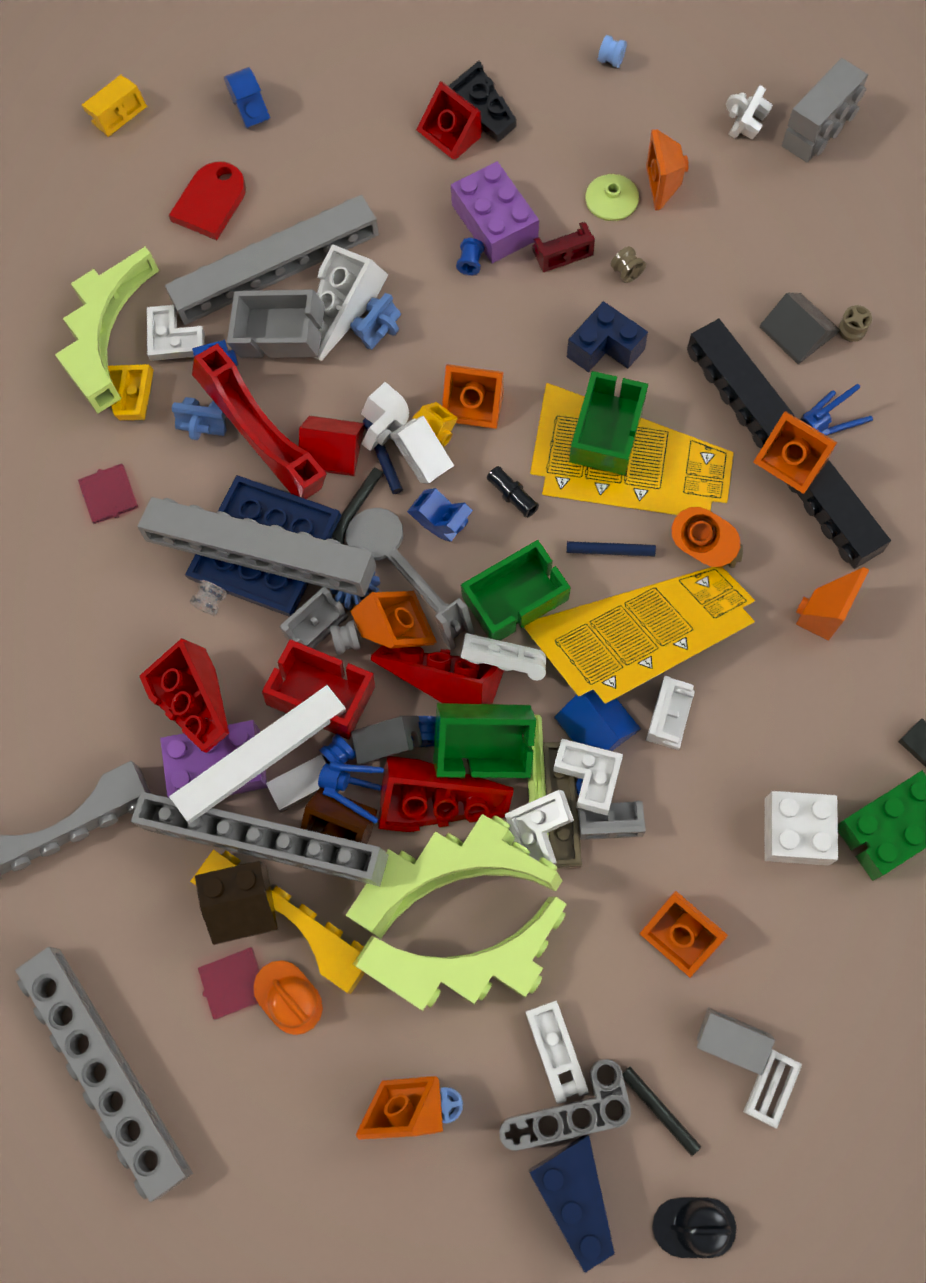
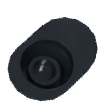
[652,1197,737,1258]

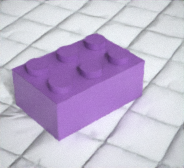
[451,161,539,263]
[160,720,268,798]

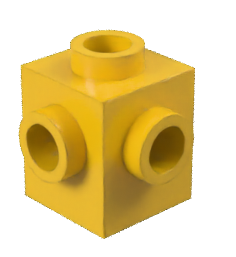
[412,402,458,447]

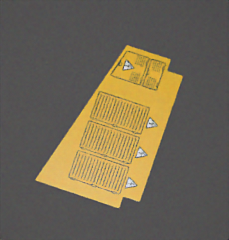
[530,383,734,515]
[524,567,755,704]

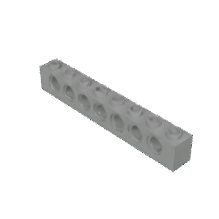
[131,791,389,887]
[15,947,193,1202]

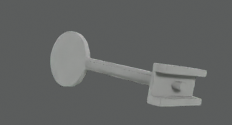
[346,508,475,650]

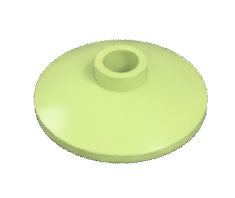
[585,174,639,221]

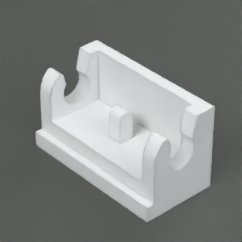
[390,416,454,483]
[646,676,695,750]

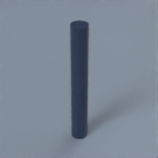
[363,418,403,494]
[566,541,656,557]

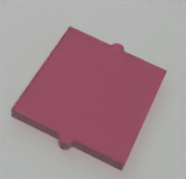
[78,463,138,524]
[198,947,260,1020]

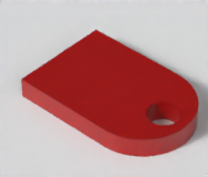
[169,162,246,240]

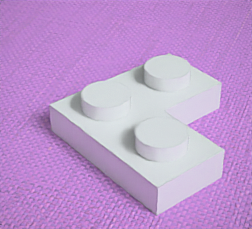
[147,305,205,361]
[553,739,623,816]
[505,790,574,864]

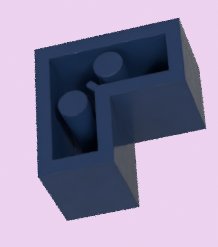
[567,301,648,373]

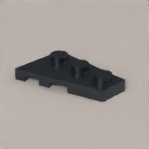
[449,60,516,142]

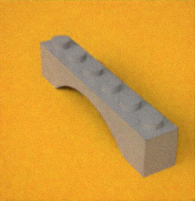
[0,761,151,880]

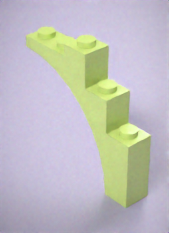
[55,247,159,414]
[346,814,563,939]
[353,897,567,1011]

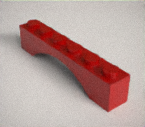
[192,343,327,499]

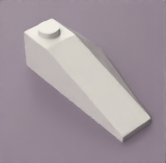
[313,244,388,361]

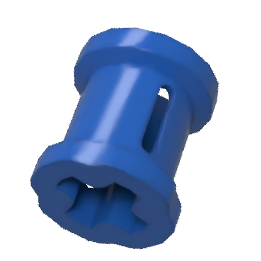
[456,238,485,276]

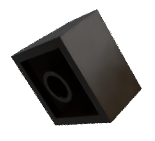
[195,860,278,945]

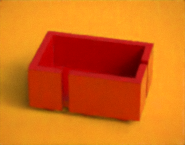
[262,639,375,739]

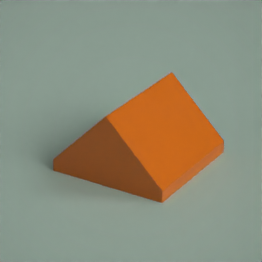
[442,364,504,429]
[753,411,837,494]
[639,891,728,978]
[356,1076,443,1140]

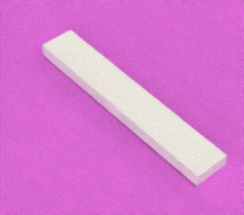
[169,685,346,824]

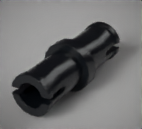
[487,466,539,518]

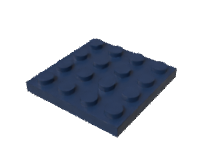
[185,475,342,617]

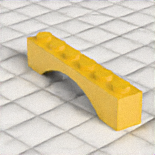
[190,849,365,994]

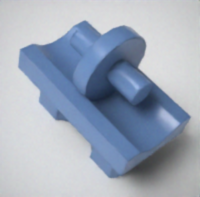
[350,293,401,350]
[171,397,227,441]

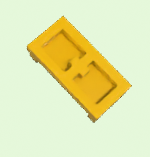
[82,75,147,137]

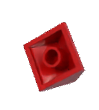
[416,81,481,160]
[299,416,365,476]

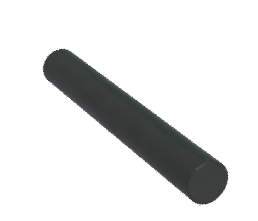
[622,1066,701,1156]

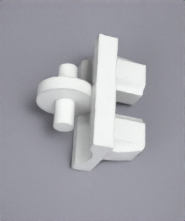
[726,85,773,140]

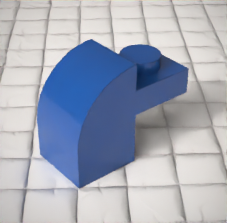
[223,67,270,128]
[407,488,473,542]

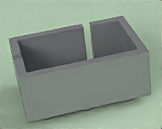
[782,58,868,163]
[227,289,325,358]

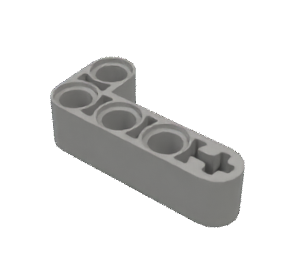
[500,1059,631,1150]

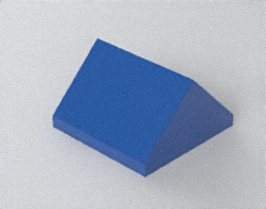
[554,690,641,751]

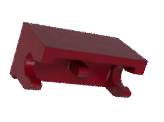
[532,222,595,273]

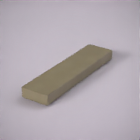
[543,742,582,868]

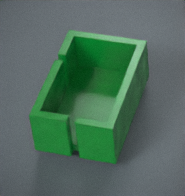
[569,371,649,476]
[461,540,571,641]
[433,703,537,778]
[838,770,926,881]

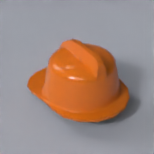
[671,507,740,567]
[253,960,323,1035]

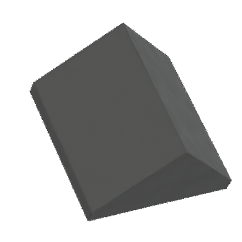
[760,293,840,364]

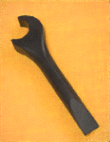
[331,467,384,544]

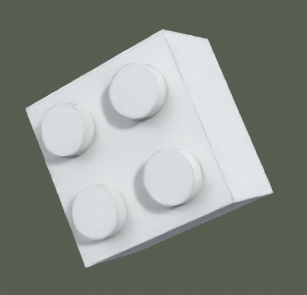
[764,791,838,866]

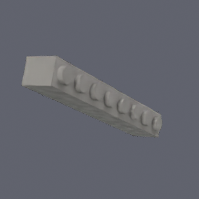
[165,195,379,325]
[137,497,377,597]

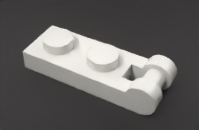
[461,633,546,681]
[525,1000,589,1105]

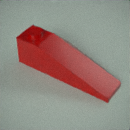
[139,638,229,753]
[371,645,504,704]
[378,756,514,832]

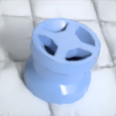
[598,35,627,68]
[440,1087,463,1123]

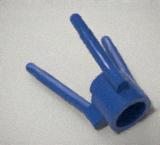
[800,384,873,436]
[318,761,384,824]

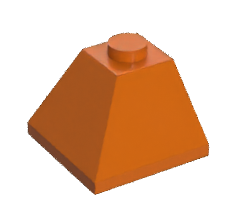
[646,129,688,210]
[796,567,869,641]
[351,591,437,648]

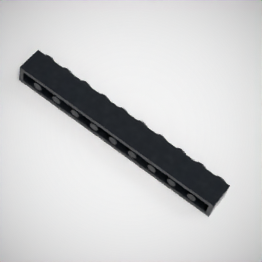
[687,318,891,569]

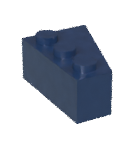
[529,1134,615,1273]

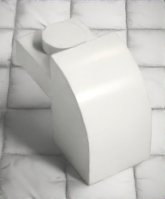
[361,382,409,451]

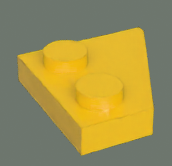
[108,364,154,420]

